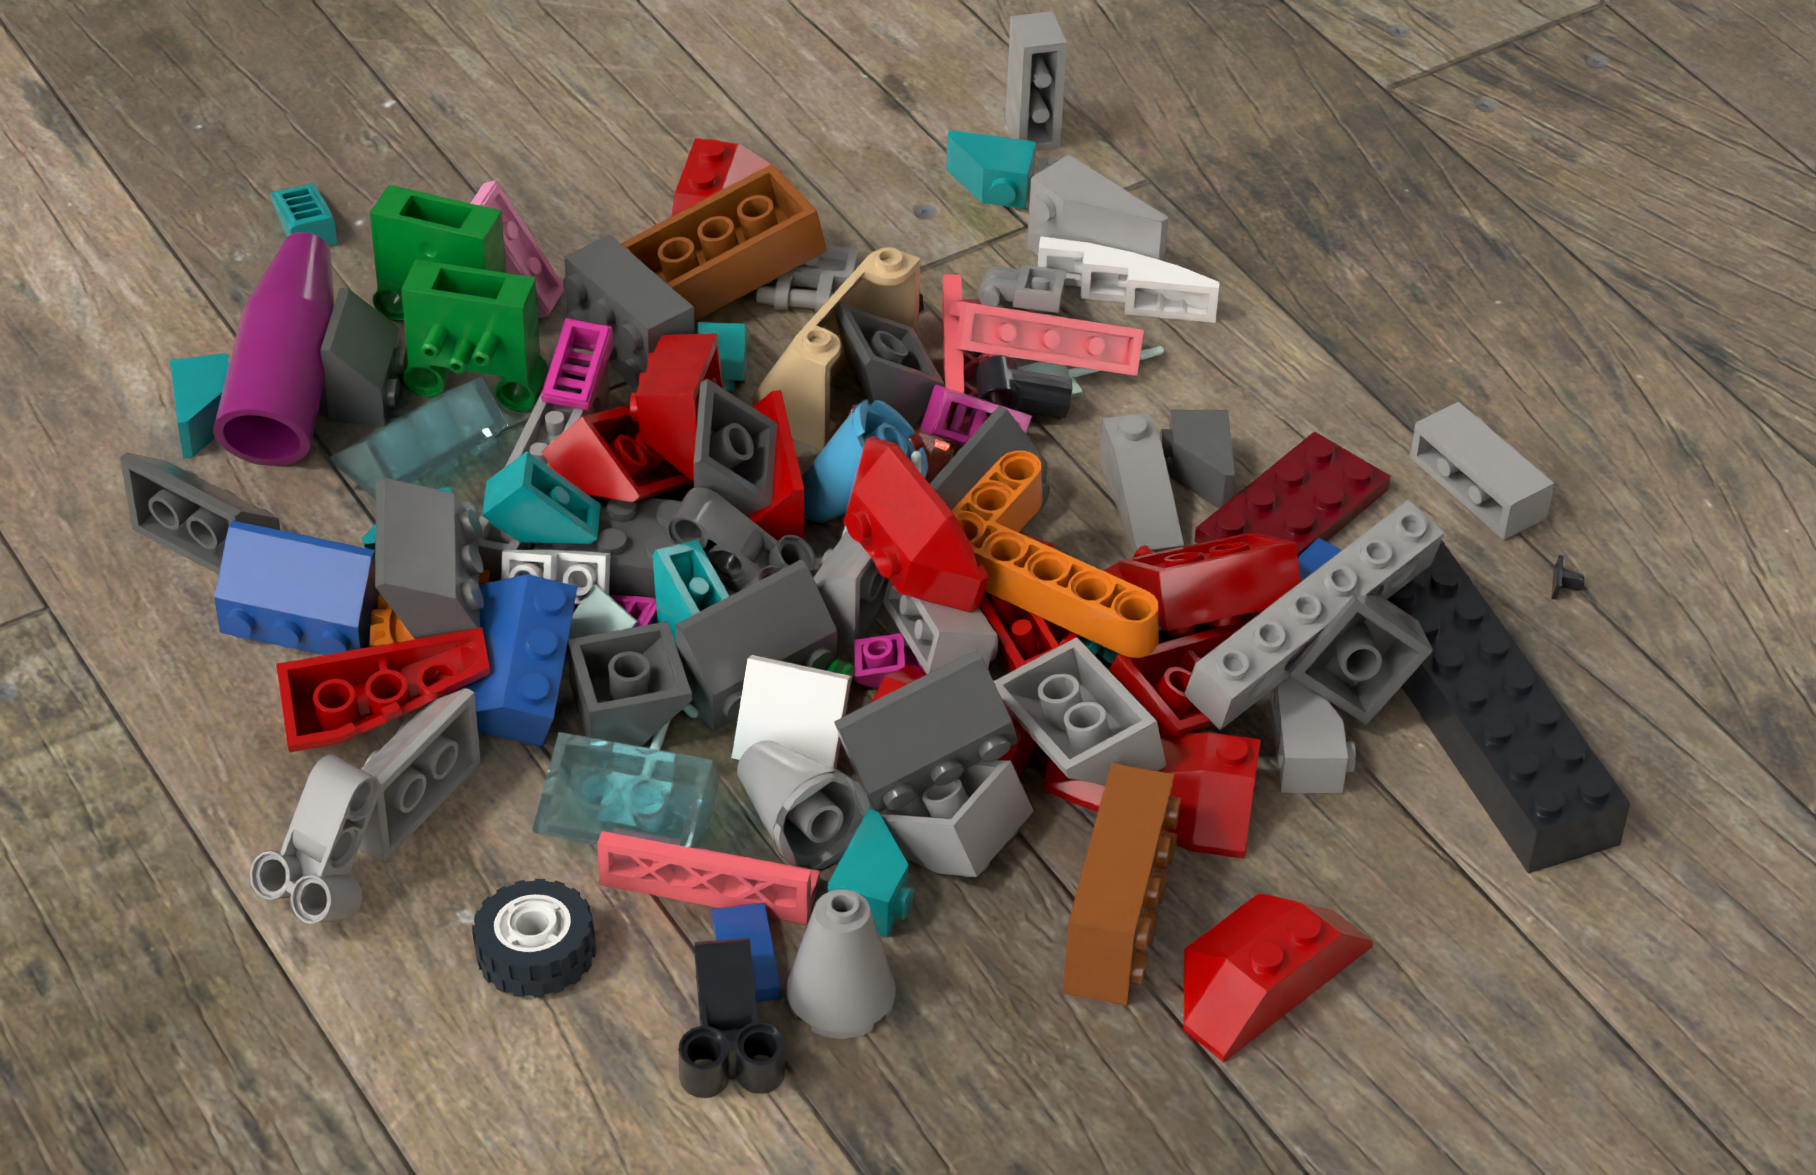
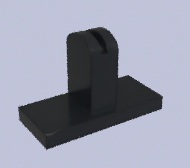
[1551,555,1585,600]

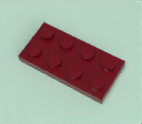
[1194,431,1391,557]

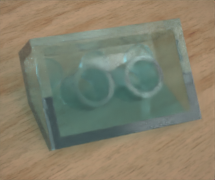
[330,376,509,500]
[532,732,720,849]

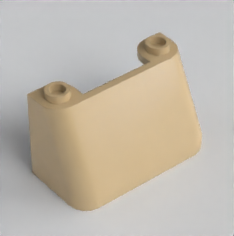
[752,247,920,450]

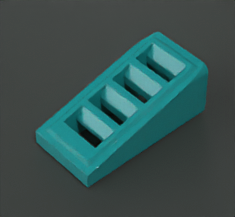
[270,183,337,246]

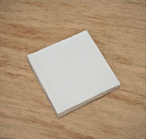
[732,655,852,769]

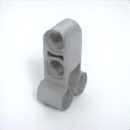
[250,754,380,924]

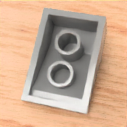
[1027,154,1169,261]
[860,760,1034,877]

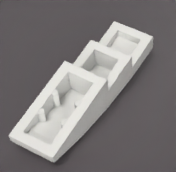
[1038,236,1220,323]

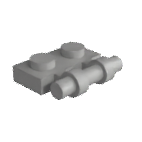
[757,245,858,314]
[978,265,1067,315]

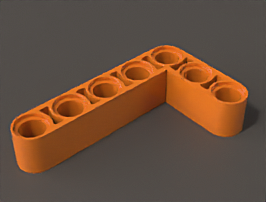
[952,451,1159,658]

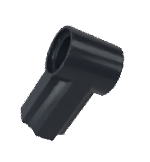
[976,356,1073,418]

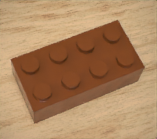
[621,164,827,322]
[1063,763,1181,1006]

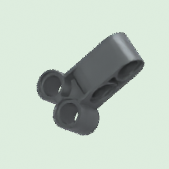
[666,487,816,593]

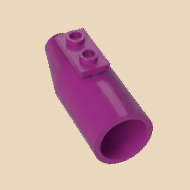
[213,233,335,466]

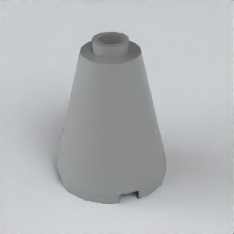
[737,740,870,870]
[786,890,896,1039]

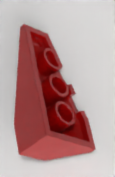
[1108,617,1255,737]
[276,627,491,753]
[1043,732,1261,859]

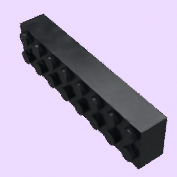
[1387,540,1630,873]

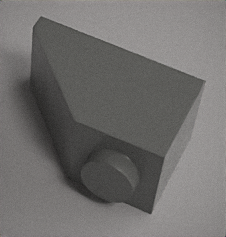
[1160,410,1235,508]

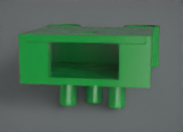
[370,185,506,322]
[401,259,548,412]

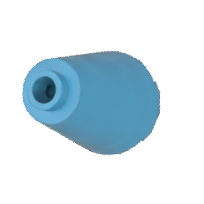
[801,400,928,523]

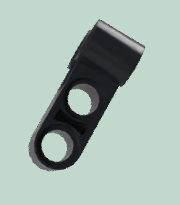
[678,938,786,1098]

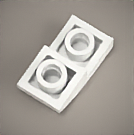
[501,550,611,604]

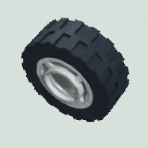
[472,879,596,998]

